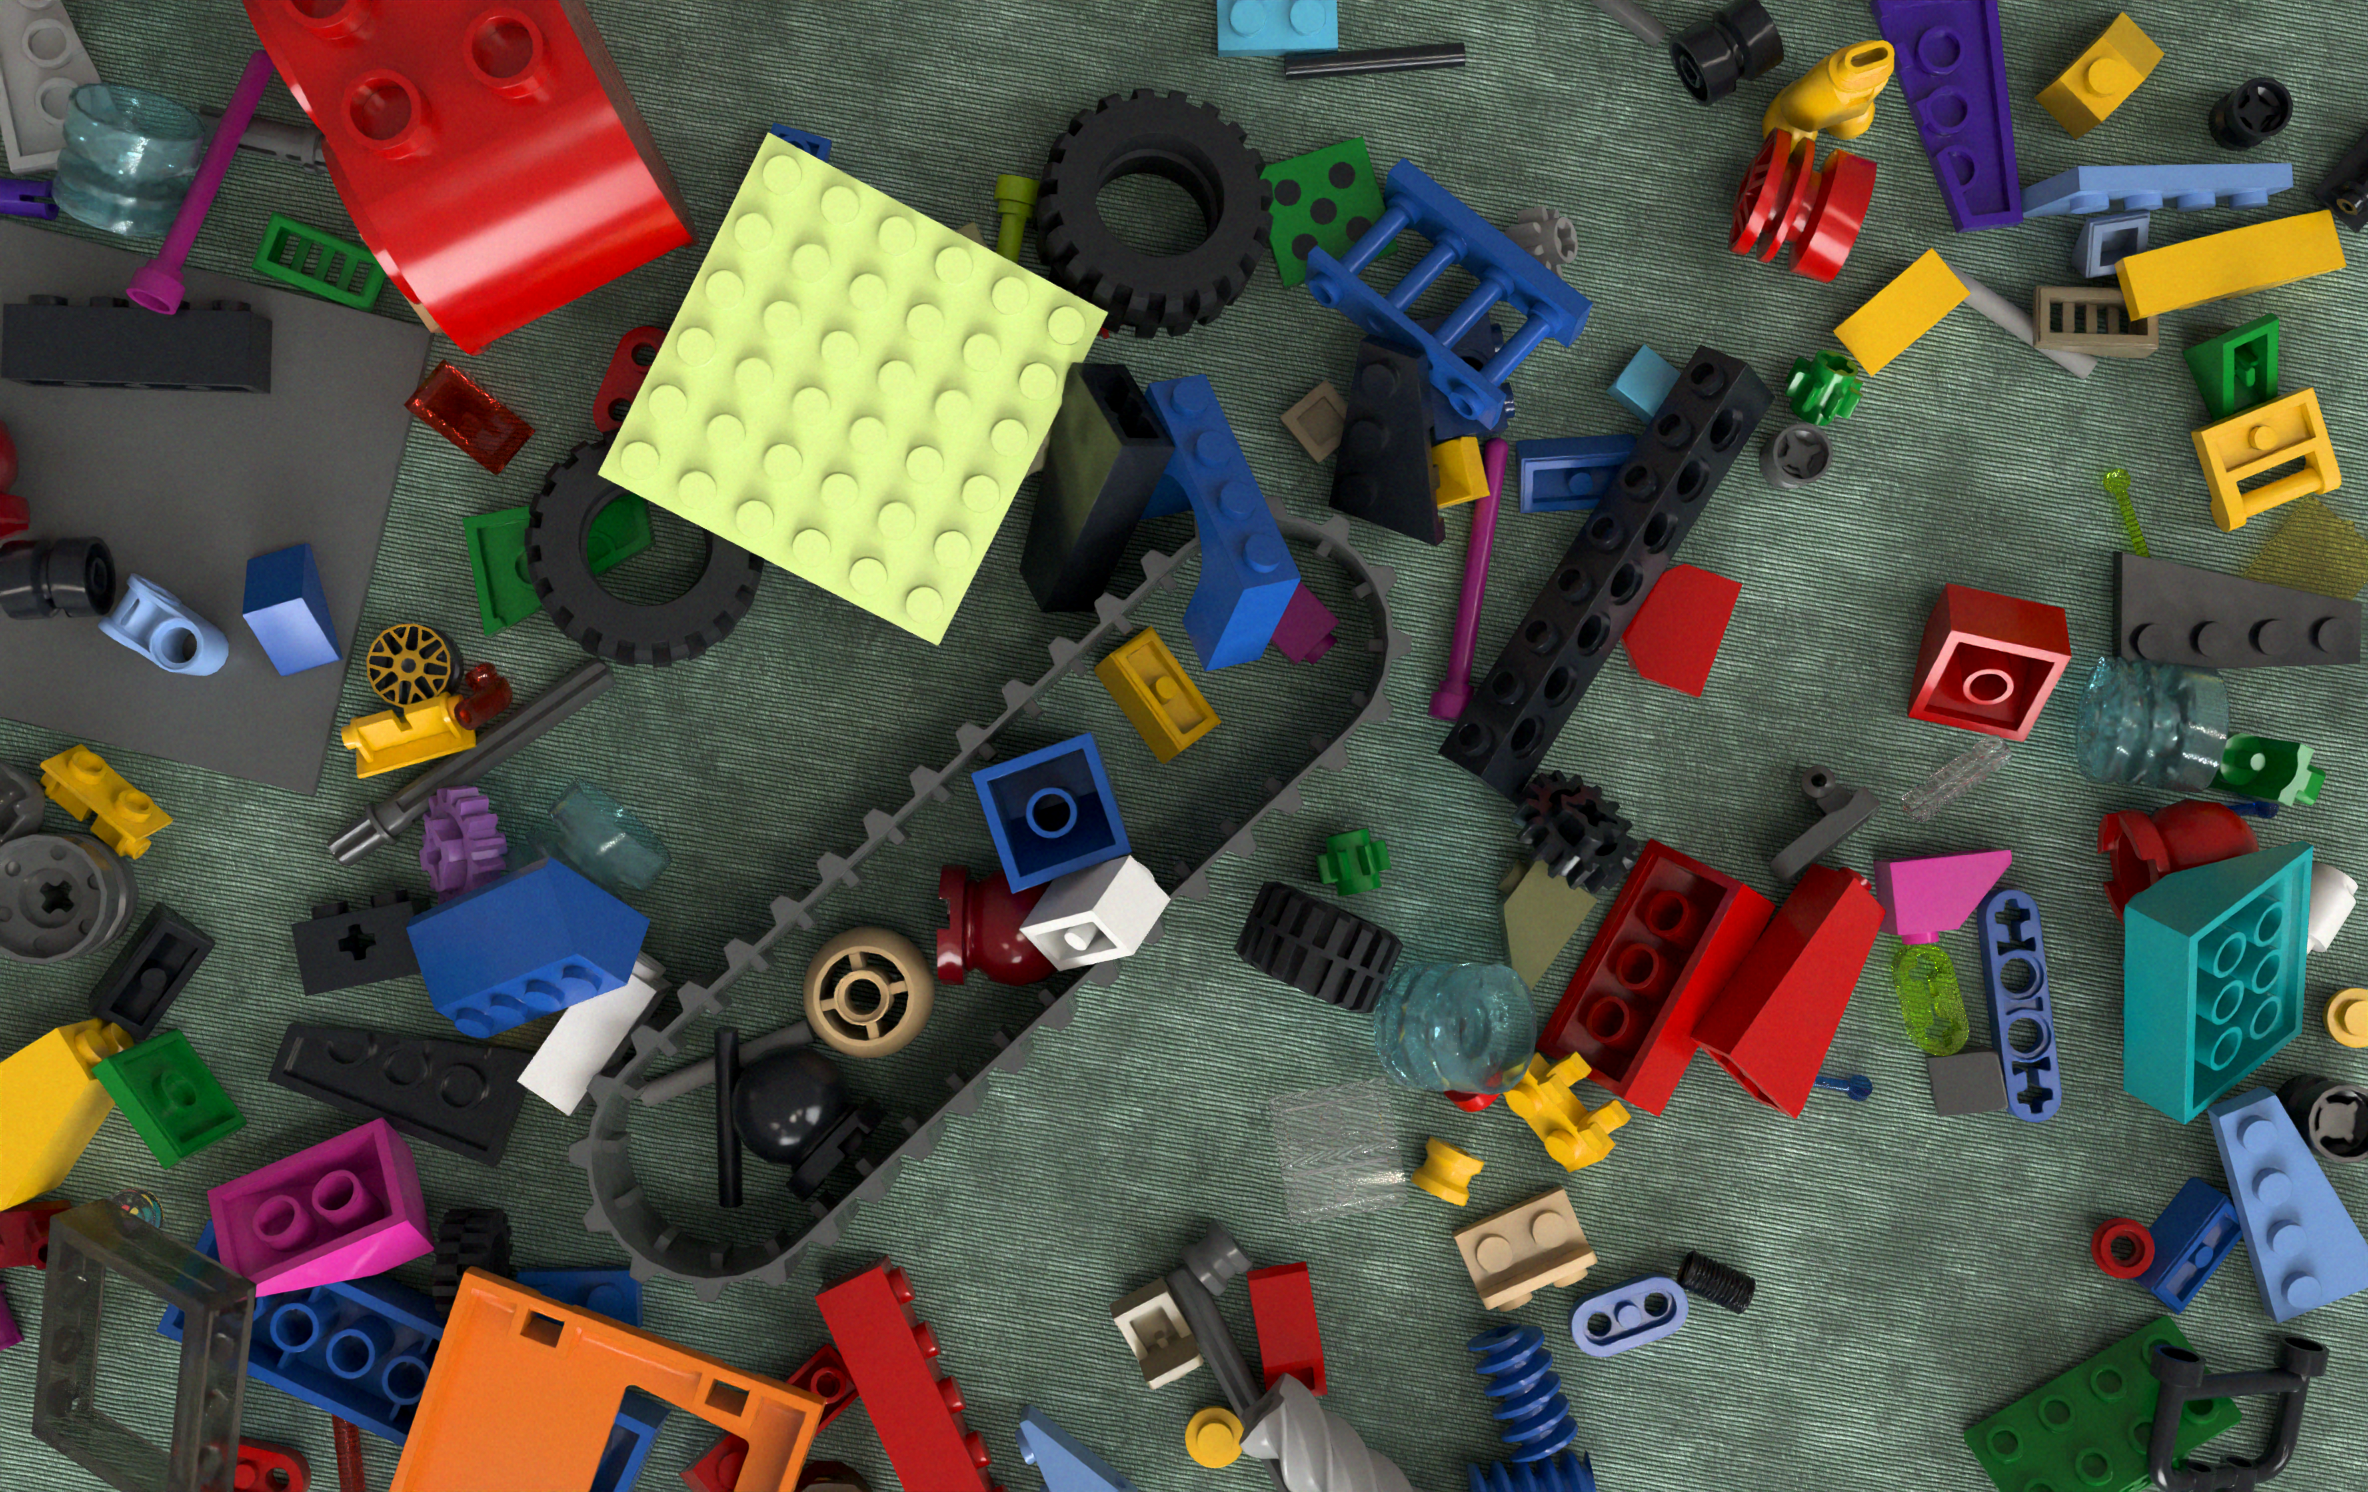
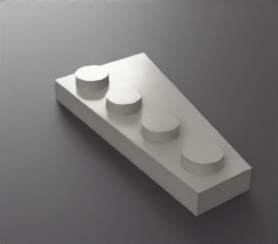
[0,0,141,177]

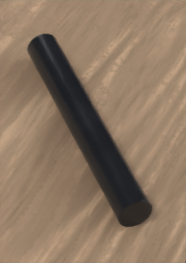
[1284,42,1466,81]
[714,1026,743,1208]

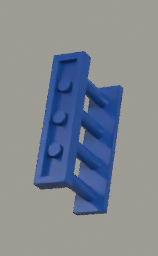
[1304,157,1593,430]

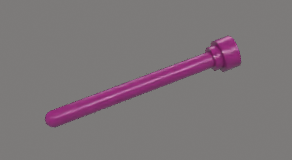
[126,49,275,315]
[1427,437,1509,722]

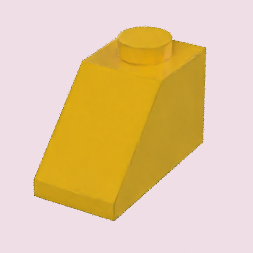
[2035,12,2165,140]

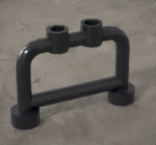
[2146,1335,2330,1492]

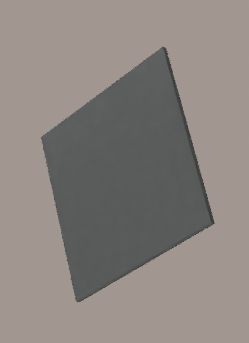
[0,219,435,796]

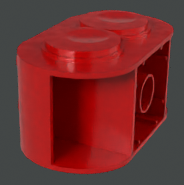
[242,0,700,356]

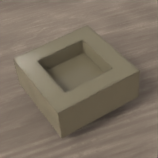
[1278,379,1348,466]

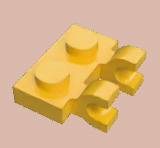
[1501,1051,1631,1173]

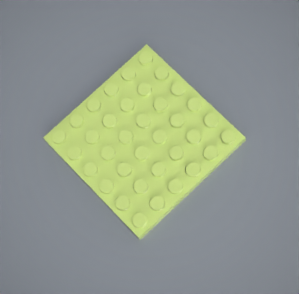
[598,132,1108,646]

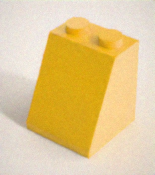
[0,1018,134,1211]

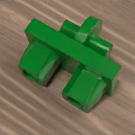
[2203,731,2326,807]

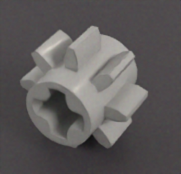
[1504,205,1578,279]

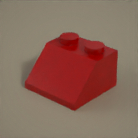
[1907,583,2072,742]

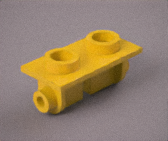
[341,692,476,779]
[40,744,174,860]

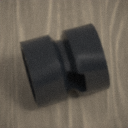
[1669,0,1784,107]
[0,536,116,620]
[2275,1074,2368,1164]

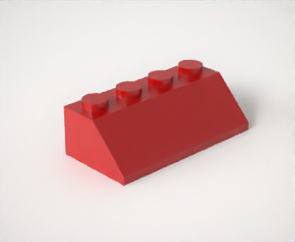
[1535,838,1776,1117]

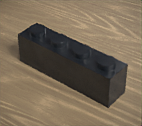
[1,294,273,394]

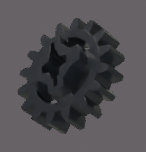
[1511,770,1639,893]

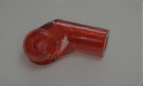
[454,661,513,730]

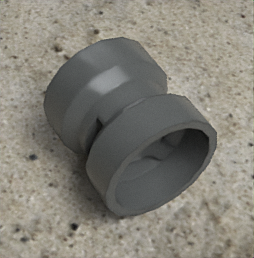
[1759,423,1833,490]

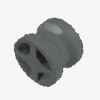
[1179,1218,1255,1297]

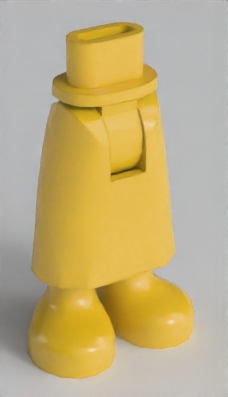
[1762,40,1895,158]

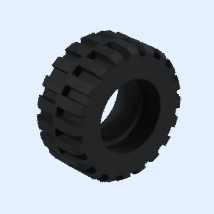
[1033,88,1274,339]
[524,427,765,668]

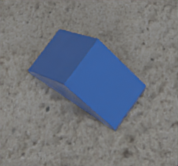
[242,543,343,676]

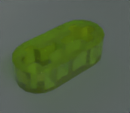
[1891,944,1969,1056]

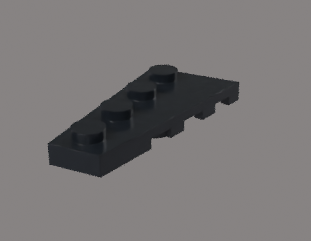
[2112,551,2362,672]
[267,1021,538,1167]

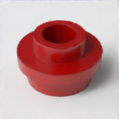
[2090,1217,2155,1279]

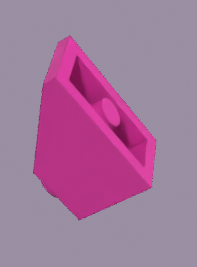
[1873,848,2012,945]

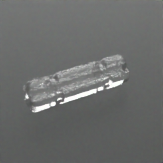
[1900,735,2013,823]

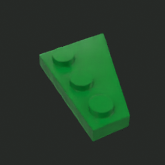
[462,493,656,638]

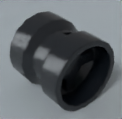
[2208,77,2293,152]

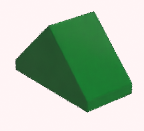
[2182,312,2279,422]

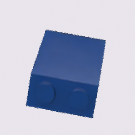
[971,732,1132,894]

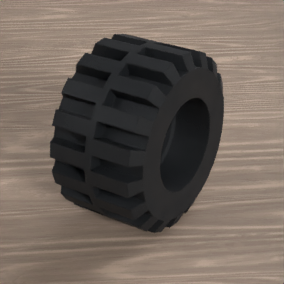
[1234,881,1404,1013]

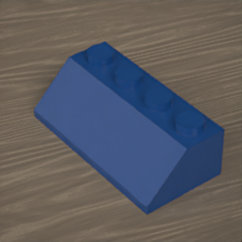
[406,856,650,1039]

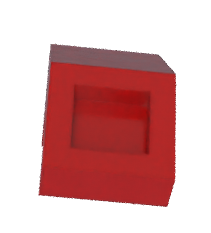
[1246,1261,1328,1397]

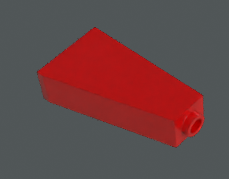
[1690,863,1886,1119]

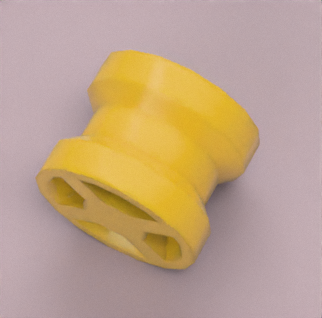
[1410,1136,1485,1206]

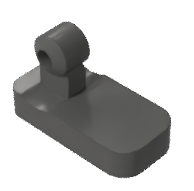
[1769,765,1881,886]

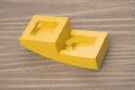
[1833,247,1971,377]

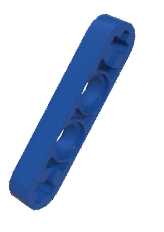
[1976,888,2062,1123]

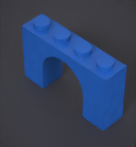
[1140,374,1302,672]

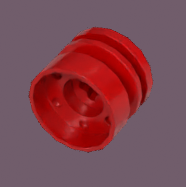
[1728,127,1877,284]

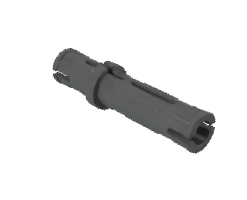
[192,105,329,175]

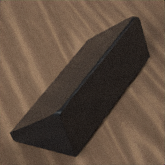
[88,902,216,1040]

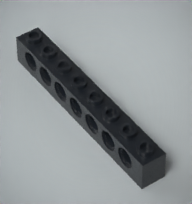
[1437,345,1775,802]

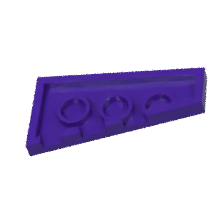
[1869,0,2023,233]

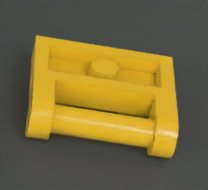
[2190,387,2341,532]

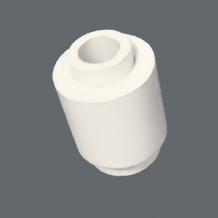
[2307,862,2358,955]

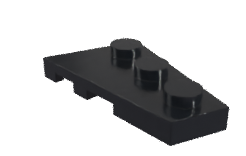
[1328,334,1446,546]

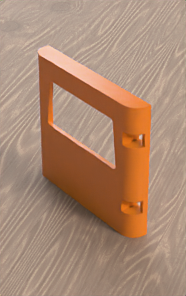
[389,1266,827,1492]

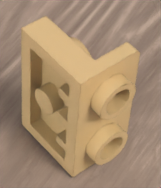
[1451,1185,1598,1312]

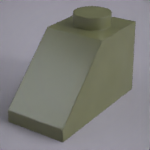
[1495,857,1598,998]

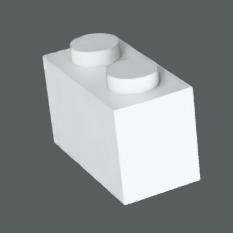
[1019,855,1171,971]

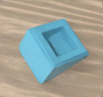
[1605,344,1681,425]

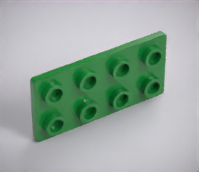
[1964,1315,2242,1492]

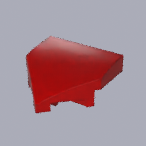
[1620,563,1743,698]

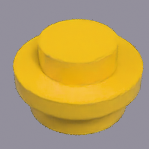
[2322,987,2368,1048]
[1185,1406,1244,1468]

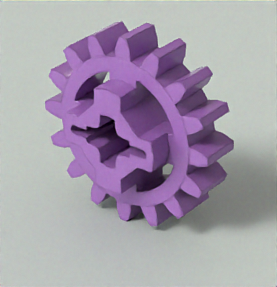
[419,785,508,905]

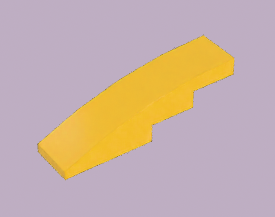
[2114,209,2347,321]

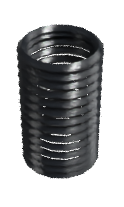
[1676,1250,1756,1315]

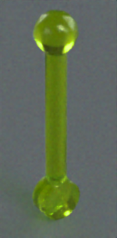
[2103,468,2151,558]

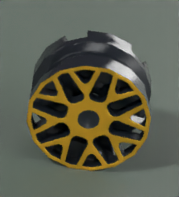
[366,623,464,708]

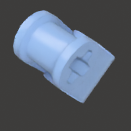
[97,573,229,676]

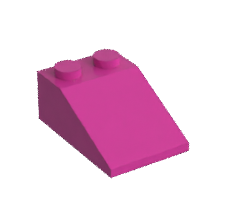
[207,1117,435,1302]

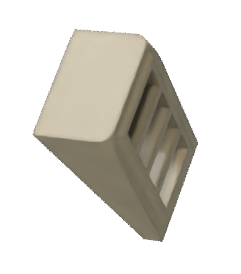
[2033,286,2159,359]

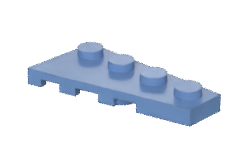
[2020,163,2294,218]
[2207,1086,2368,1324]

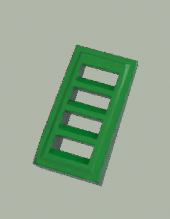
[251,211,387,314]

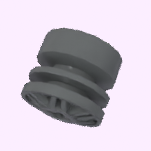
[0,832,139,965]

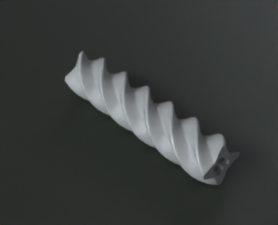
[1239,1373,1425,1492]

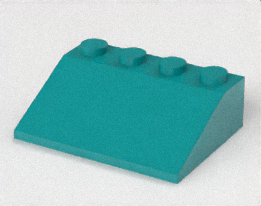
[2122,840,2313,1125]

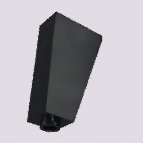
[1019,362,1176,612]

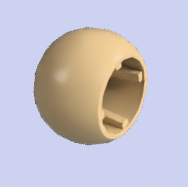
[803,926,935,1058]

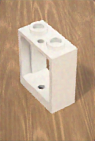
[517,951,673,1116]

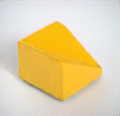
[1431,437,1490,510]

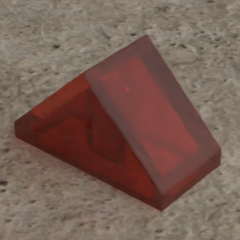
[404,359,536,476]

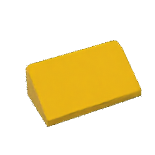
[1094,626,1222,764]

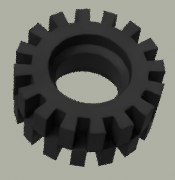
[432,1208,513,1320]

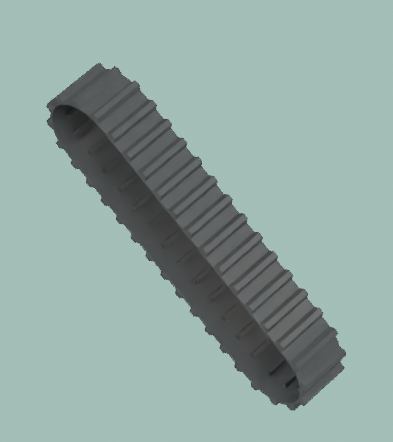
[568,496,1412,1302]

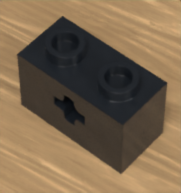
[291,889,431,996]

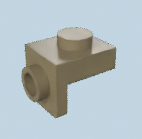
[1109,1277,1204,1390]

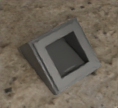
[1925,1045,2009,1117]

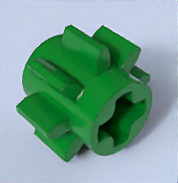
[1784,350,1863,426]
[1315,827,1392,897]

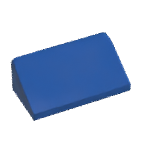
[1516,434,1637,513]
[2127,1177,2243,1315]

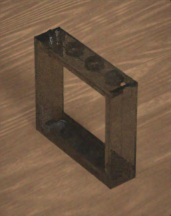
[31,1198,257,1492]

